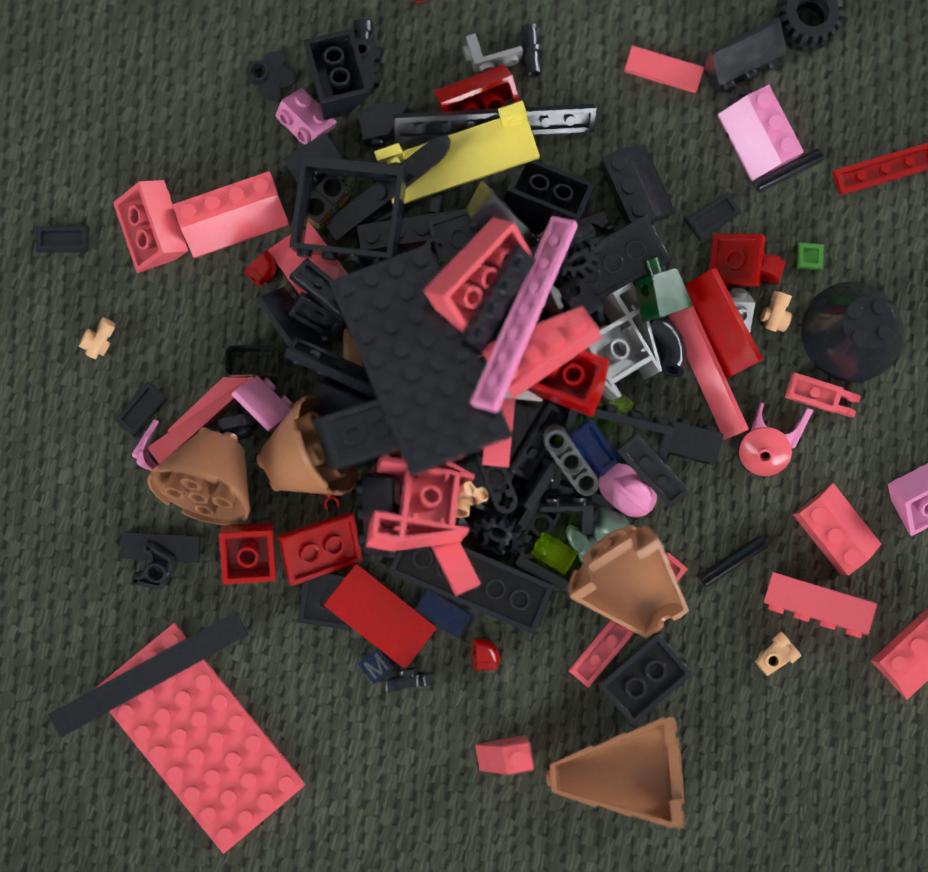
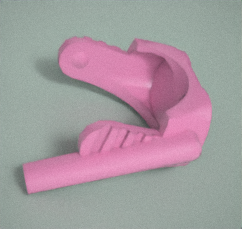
[751,402,813,449]
[132,419,159,471]

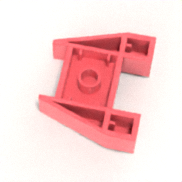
[366,451,475,551]

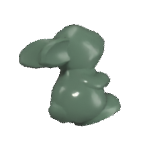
[566,506,630,564]

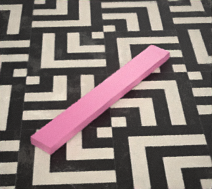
[471,216,578,413]

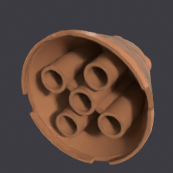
[257,395,358,495]
[148,428,250,525]

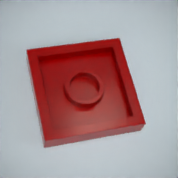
[709,233,765,287]

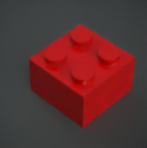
[219,522,277,584]

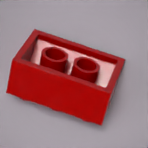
[434,64,520,112]
[527,350,610,417]

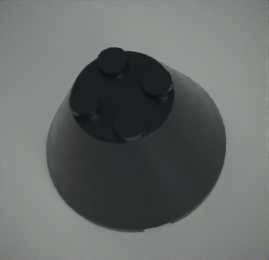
[802,282,904,382]

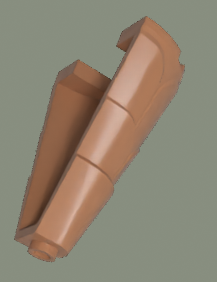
[546,717,685,828]

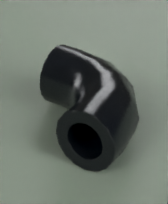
[649,316,687,377]

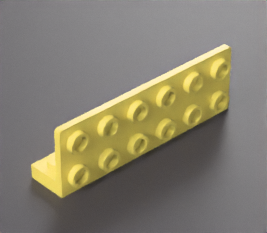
[374,101,540,204]

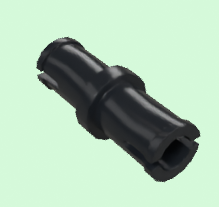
[521,23,541,77]

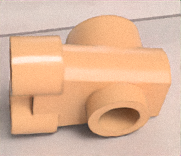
[760,291,792,332]
[78,317,115,359]
[456,482,489,518]
[755,632,801,676]

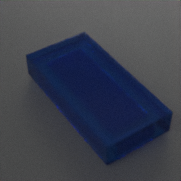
[569,419,620,477]
[415,589,472,638]

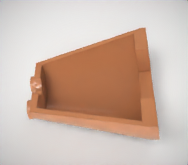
[569,525,689,638]

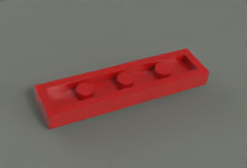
[832,143,928,196]

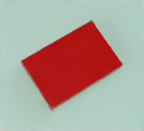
[278,512,363,586]

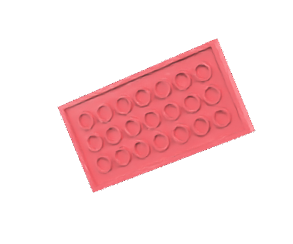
[93,623,306,854]

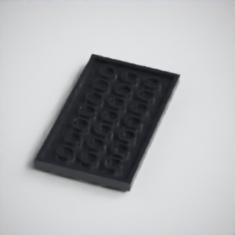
[329,244,512,478]

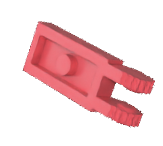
[785,373,861,417]

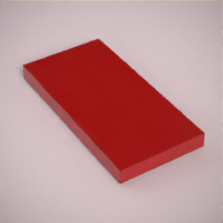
[685,268,763,379]
[323,563,437,669]

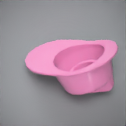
[599,463,657,517]

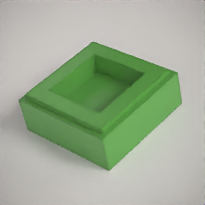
[796,243,824,271]

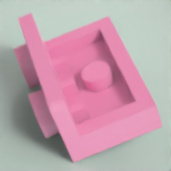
[276,88,337,145]

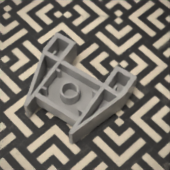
[585,282,662,403]

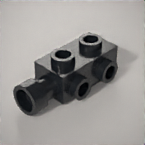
[353,19,380,94]

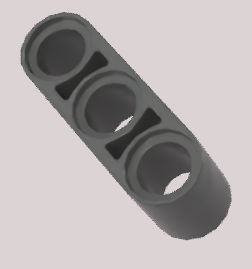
[544,424,598,495]

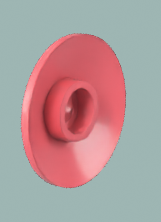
[739,427,792,476]

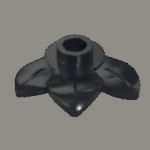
[246,51,297,101]

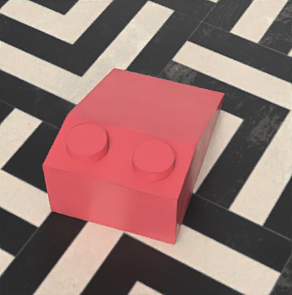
[268,222,348,295]

